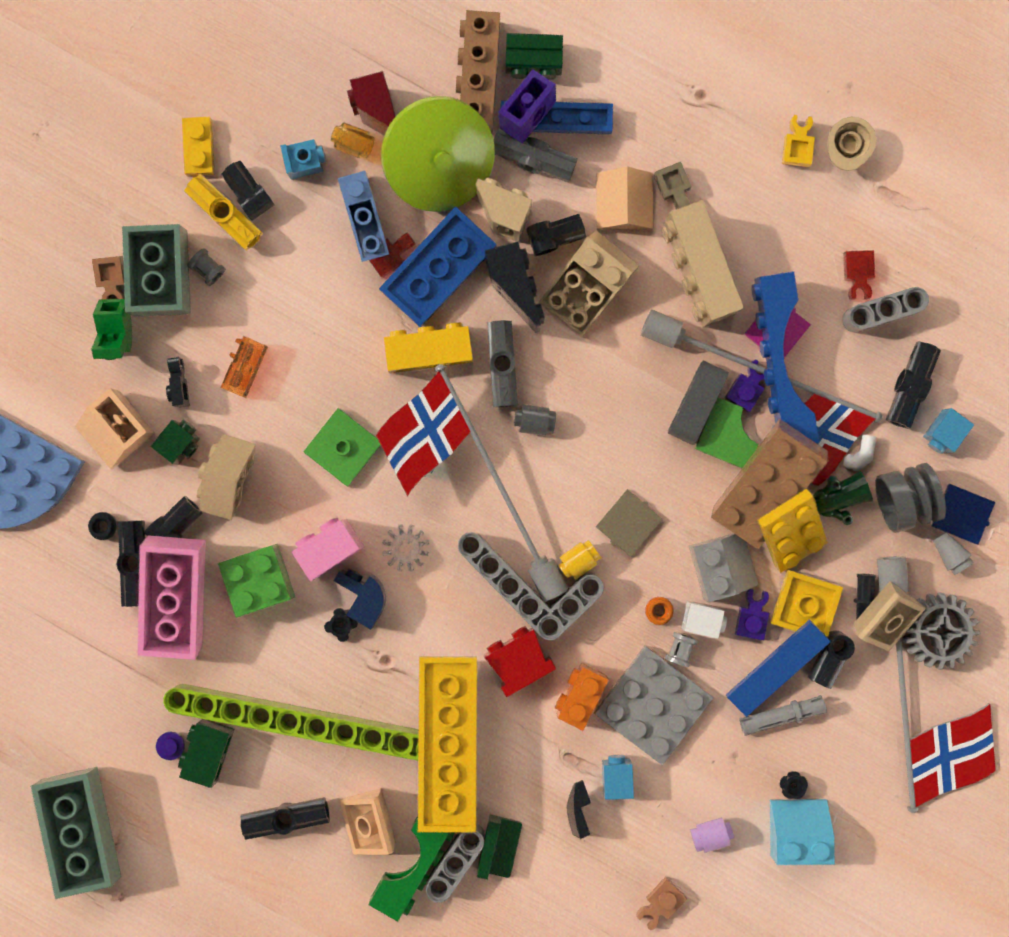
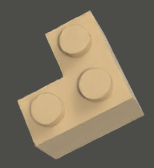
[197,434,256,520]

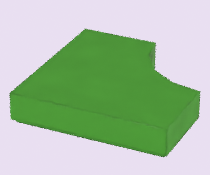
[694,397,758,469]

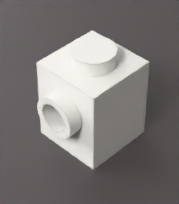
[681,601,727,639]

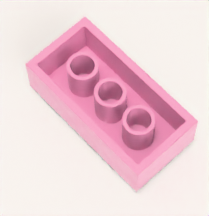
[138,536,206,660]

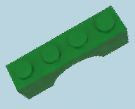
[368,815,455,922]

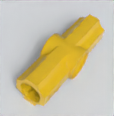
[184,174,263,251]

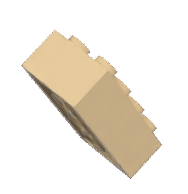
[662,200,744,327]

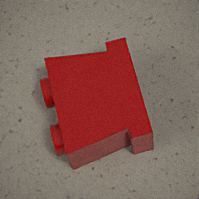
[484,626,556,698]

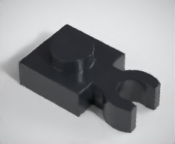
[166,357,190,408]

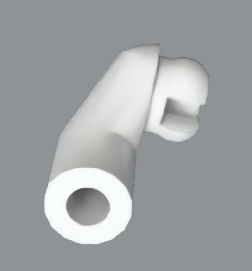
[844,435,877,471]

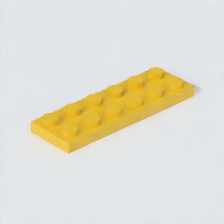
[418,656,477,832]

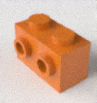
[555,663,609,731]

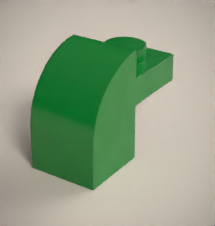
[91,299,132,360]

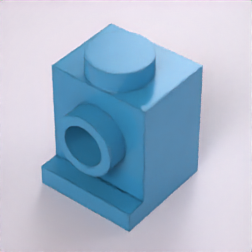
[280,139,326,179]

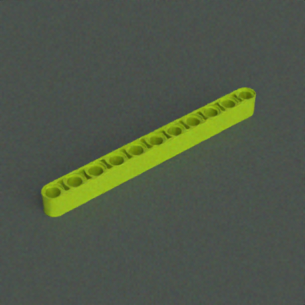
[163,684,419,761]

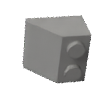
[689,533,759,602]

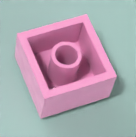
[292,518,365,581]

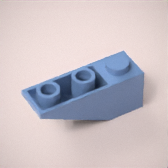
[338,171,389,262]

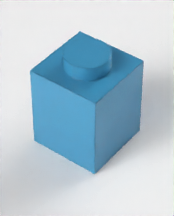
[923,408,974,454]
[602,755,634,800]

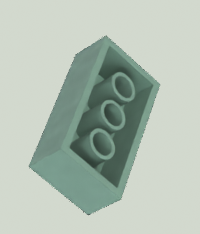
[31,767,121,899]

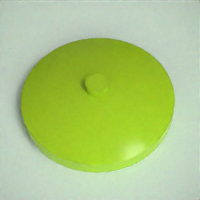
[381,96,495,212]

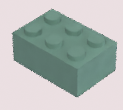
[122,224,190,317]

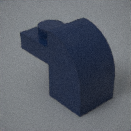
[334,568,386,630]

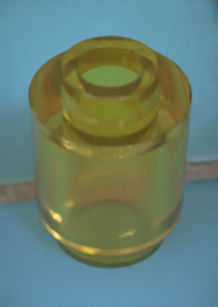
[331,122,375,159]

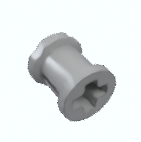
[665,632,698,667]

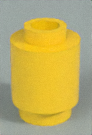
[558,540,601,580]

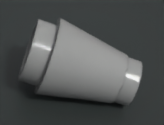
[933,532,974,575]

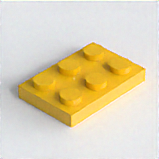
[757,489,828,573]

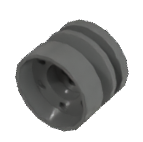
[875,463,946,533]

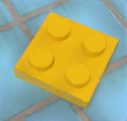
[770,570,843,637]

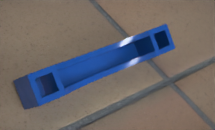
[751,271,819,443]

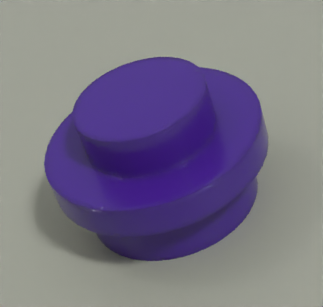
[156,731,185,760]

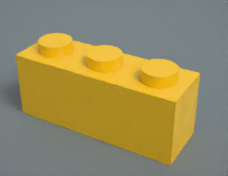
[384,322,473,373]

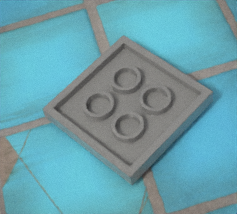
[594,646,713,766]

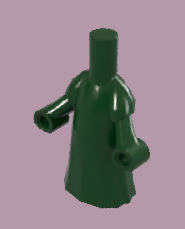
[813,471,873,525]

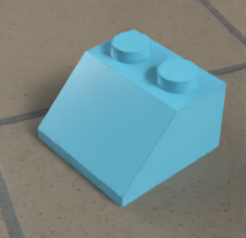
[770,799,835,865]

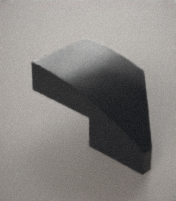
[566,780,591,839]

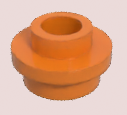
[645,597,674,625]

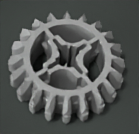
[902,592,981,670]

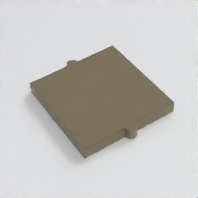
[596,489,663,556]

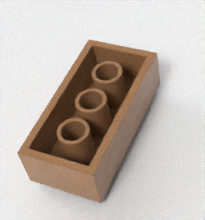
[711,419,828,549]

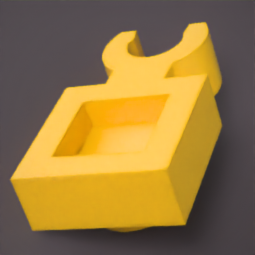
[782,115,815,167]

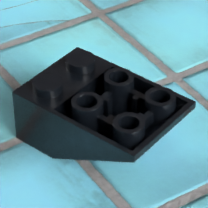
[485,242,545,333]

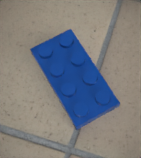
[379,206,497,327]

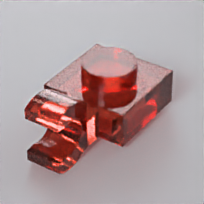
[369,232,416,279]

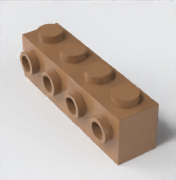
[456,10,500,133]

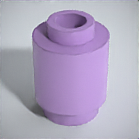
[690,817,734,853]

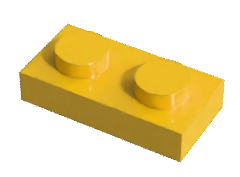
[182,116,215,176]

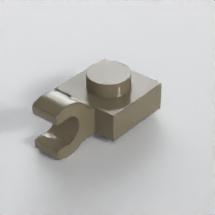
[654,161,691,209]

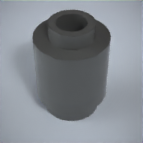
[514,404,556,436]

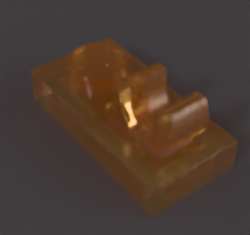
[220,336,268,398]

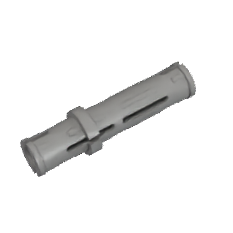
[739,695,827,736]

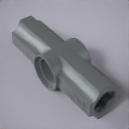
[494,128,577,183]
[487,320,518,407]

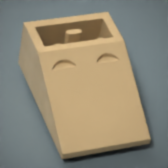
[539,230,640,336]

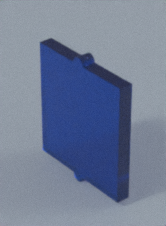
[931,484,995,545]

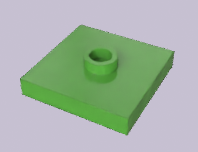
[303,408,381,487]

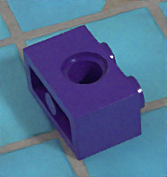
[498,70,556,144]

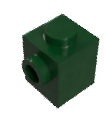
[150,420,200,465]

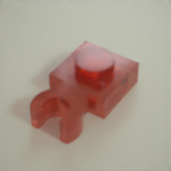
[843,250,875,300]

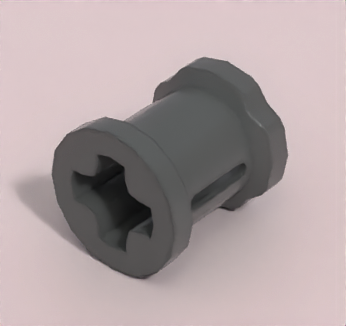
[187,248,226,286]

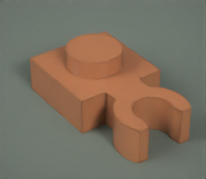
[92,256,125,299]
[636,876,687,931]

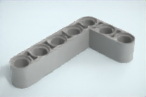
[458,532,604,640]

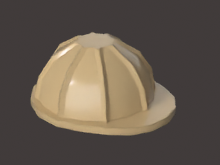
[828,116,877,171]

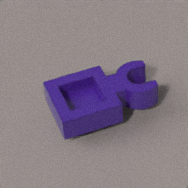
[725,360,767,412]
[735,589,769,640]

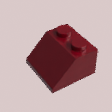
[347,71,396,136]

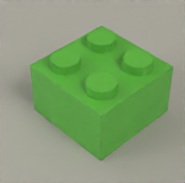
[218,544,295,618]

